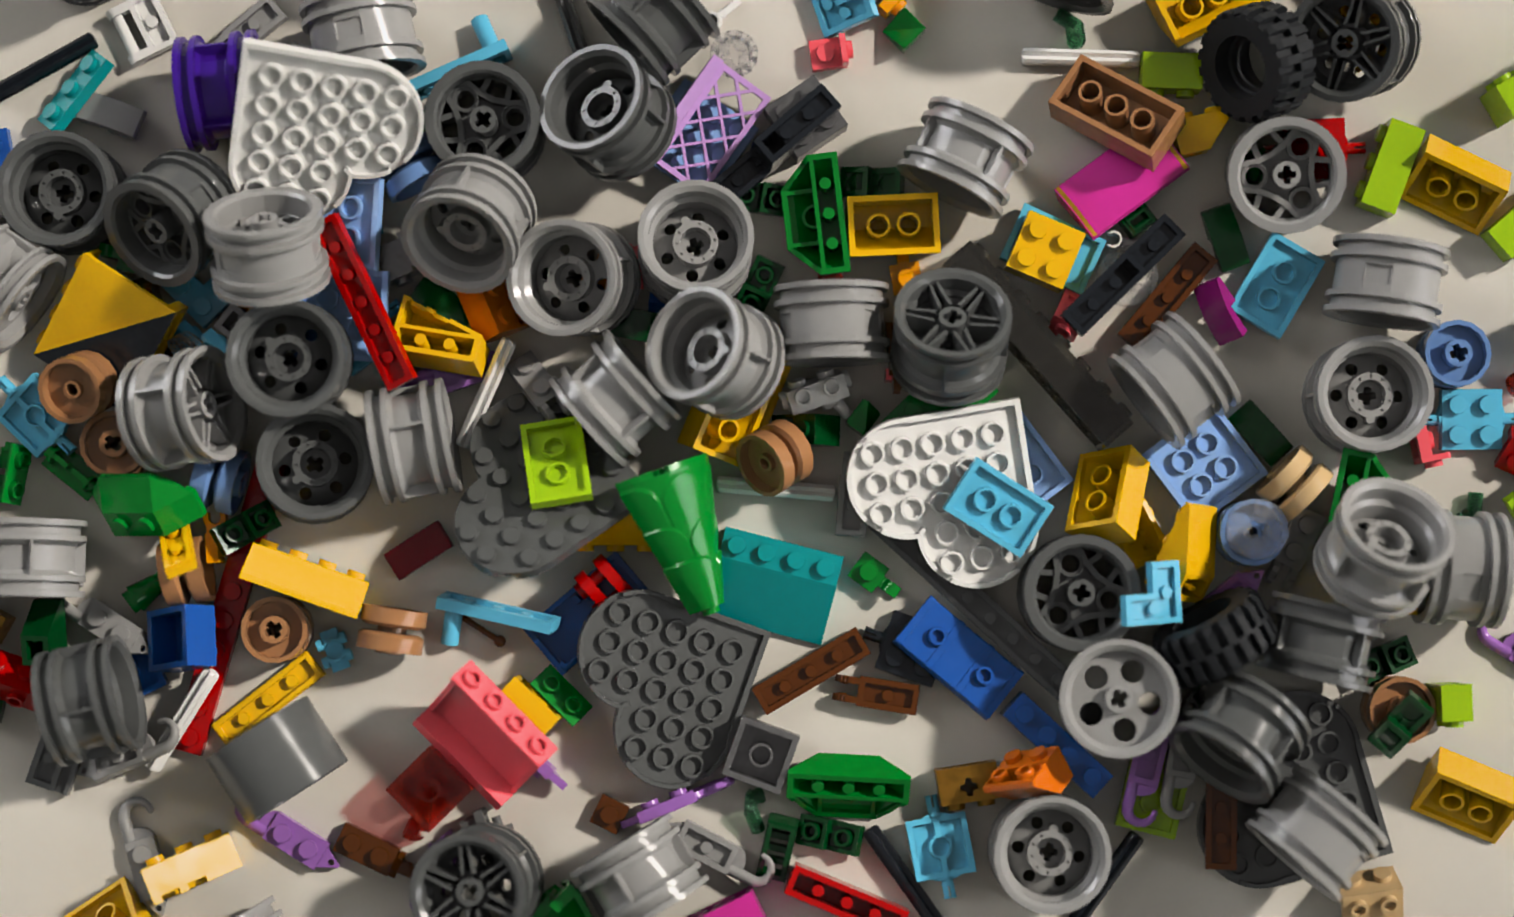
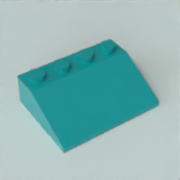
[716,527,844,645]

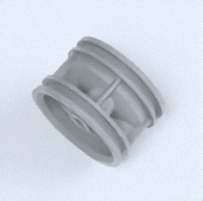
[0,214,67,353]
[1058,639,1180,759]

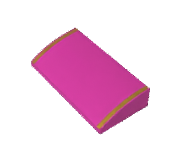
[1054,144,1190,241]

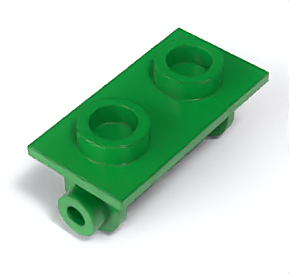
[0,442,32,506]
[41,445,100,501]
[529,664,593,727]

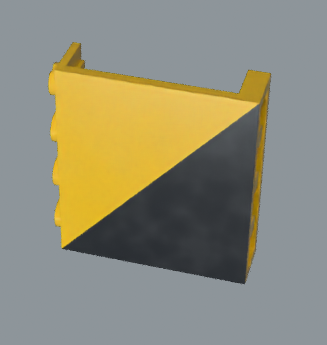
[33,249,188,408]

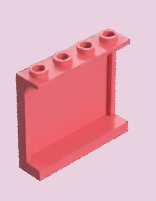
[412,660,558,810]

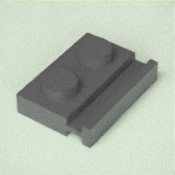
[25,735,81,796]

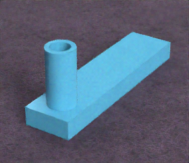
[409,14,513,100]
[435,591,561,646]

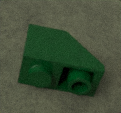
[772,414,840,447]
[20,598,67,666]

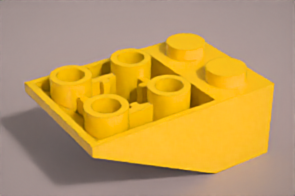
[1144,502,1217,603]

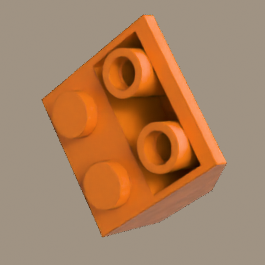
[456,279,531,343]
[982,746,1074,800]

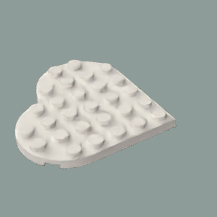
[228,37,424,215]
[846,397,1039,589]

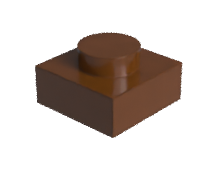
[589,793,630,835]

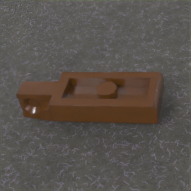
[332,822,416,879]

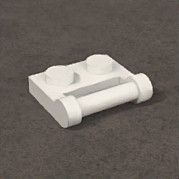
[106,0,177,67]

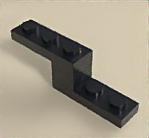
[712,83,841,199]
[1060,213,1186,337]

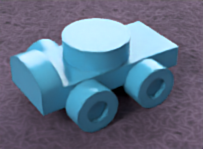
[315,627,354,673]

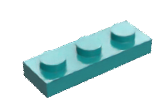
[37,49,115,131]

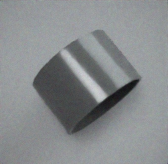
[206,696,348,825]

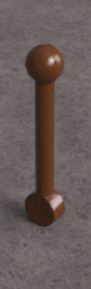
[462,615,506,647]

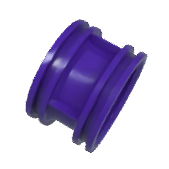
[171,29,260,152]

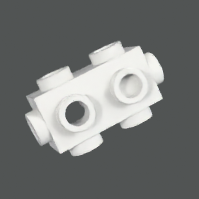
[778,367,853,419]

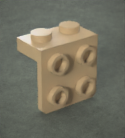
[1339,866,1404,917]

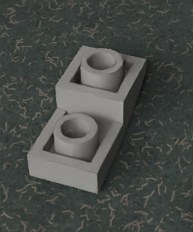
[76,93,147,139]

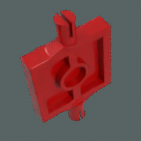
[1262,118,1366,181]

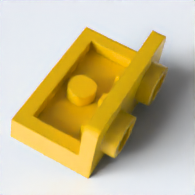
[1115,498,1165,569]

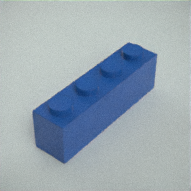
[1000,691,1113,798]

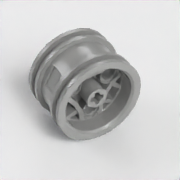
[298,0,427,78]
[1224,115,1347,234]
[202,187,331,307]
[1322,233,1451,331]
[773,279,891,367]
[1107,311,1241,450]
[1411,509,1514,629]
[1245,764,1389,902]

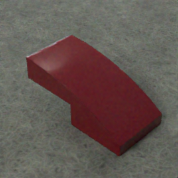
[383,520,454,581]

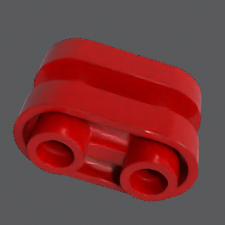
[573,554,633,608]

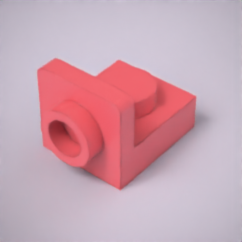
[808,33,854,73]
[1046,288,1080,342]
[1409,425,1451,469]

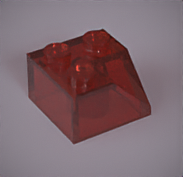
[385,745,475,833]

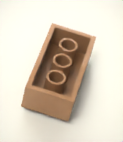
[1048,54,1186,172]

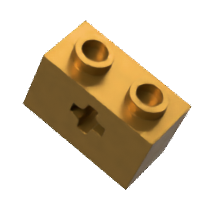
[934,759,1002,811]

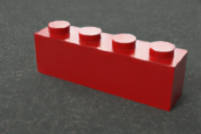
[784,861,910,917]

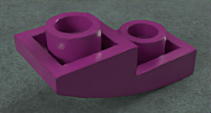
[1194,276,1248,346]

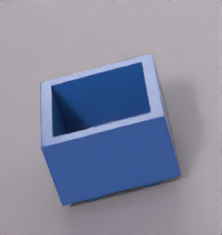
[147,604,217,673]

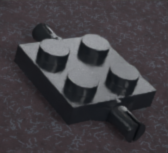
[862,610,935,688]

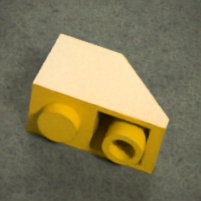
[1173,106,1230,158]

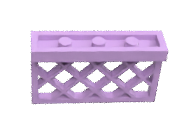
[656,54,771,182]

